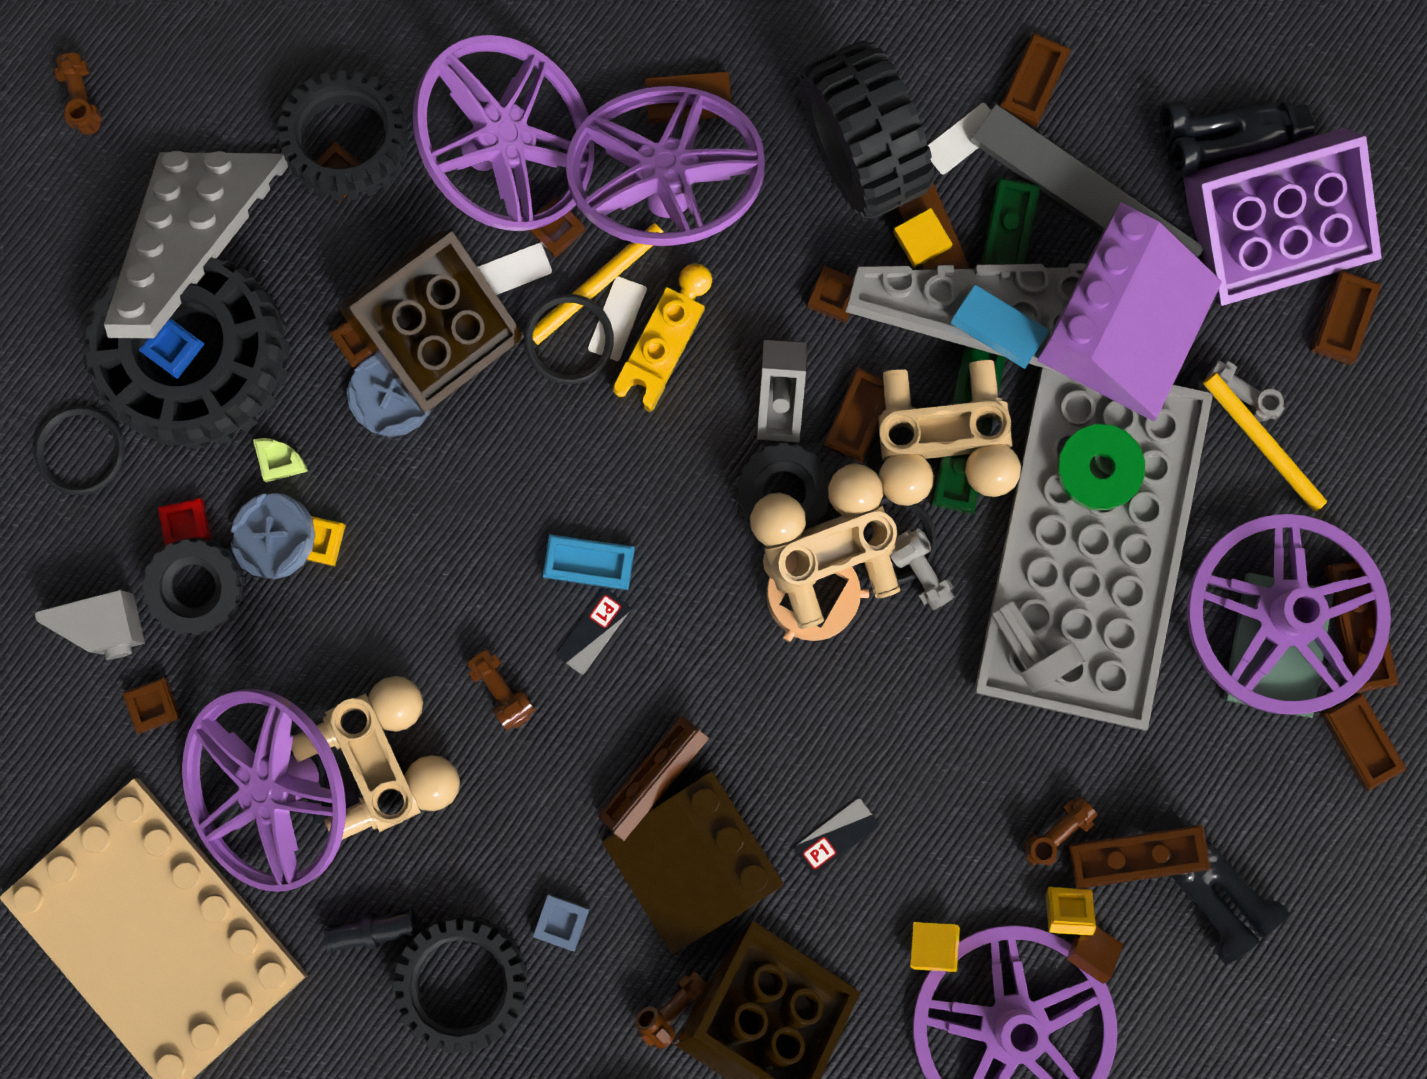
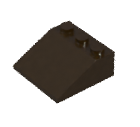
[337,231,524,413]
[602,771,784,955]
[674,920,860,1079]

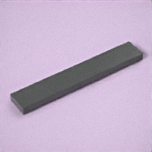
[970,104,1205,258]

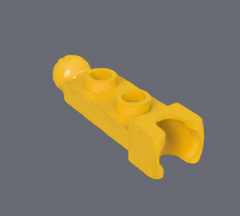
[613,263,712,412]

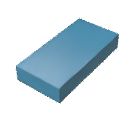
[951,285,1049,369]
[543,534,635,590]

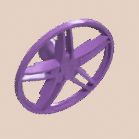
[413,35,594,231]
[566,86,765,246]
[1187,514,1391,715]
[182,689,346,892]
[913,925,1117,1079]

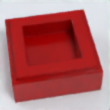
[158,498,211,546]

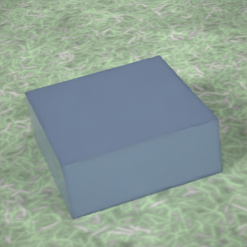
[533,894,590,952]

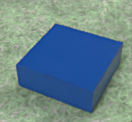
[139,318,204,379]

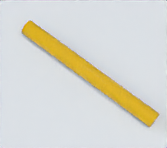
[533,223,663,345]
[1203,372,1327,512]

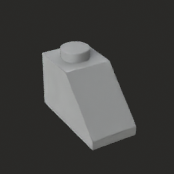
[757,340,807,442]
[35,590,145,660]

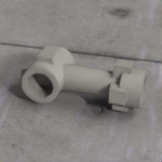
[1205,360,1285,422]
[890,529,955,610]

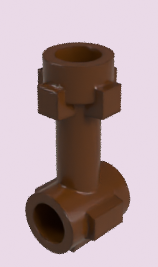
[54,53,102,135]
[467,649,536,731]
[1024,796,1098,866]
[635,970,708,1048]

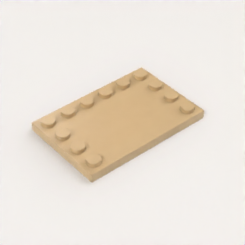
[0,778,308,1079]

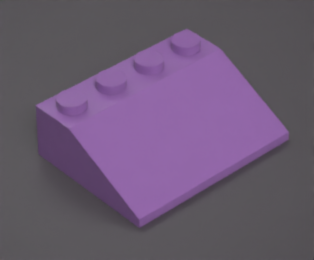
[1183,128,1382,306]
[1037,202,1222,421]

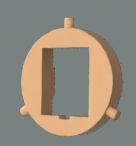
[766,551,869,642]

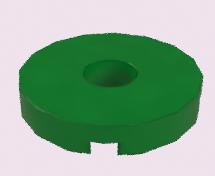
[1057,424,1145,511]

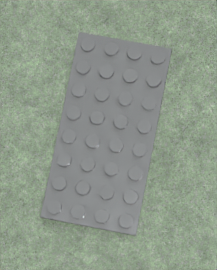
[974,367,1213,731]

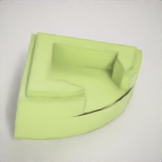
[253,438,308,483]

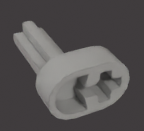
[992,601,1085,693]

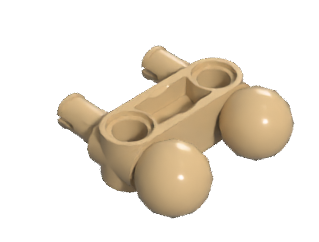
[878,360,1021,506]
[750,463,901,629]
[292,676,460,840]

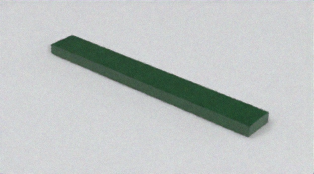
[931,177,1040,515]

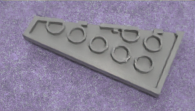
[104,151,288,338]
[845,263,1086,372]

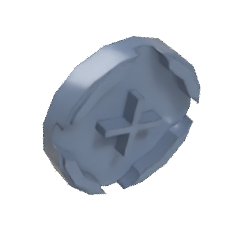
[347,355,431,437]
[231,493,315,579]

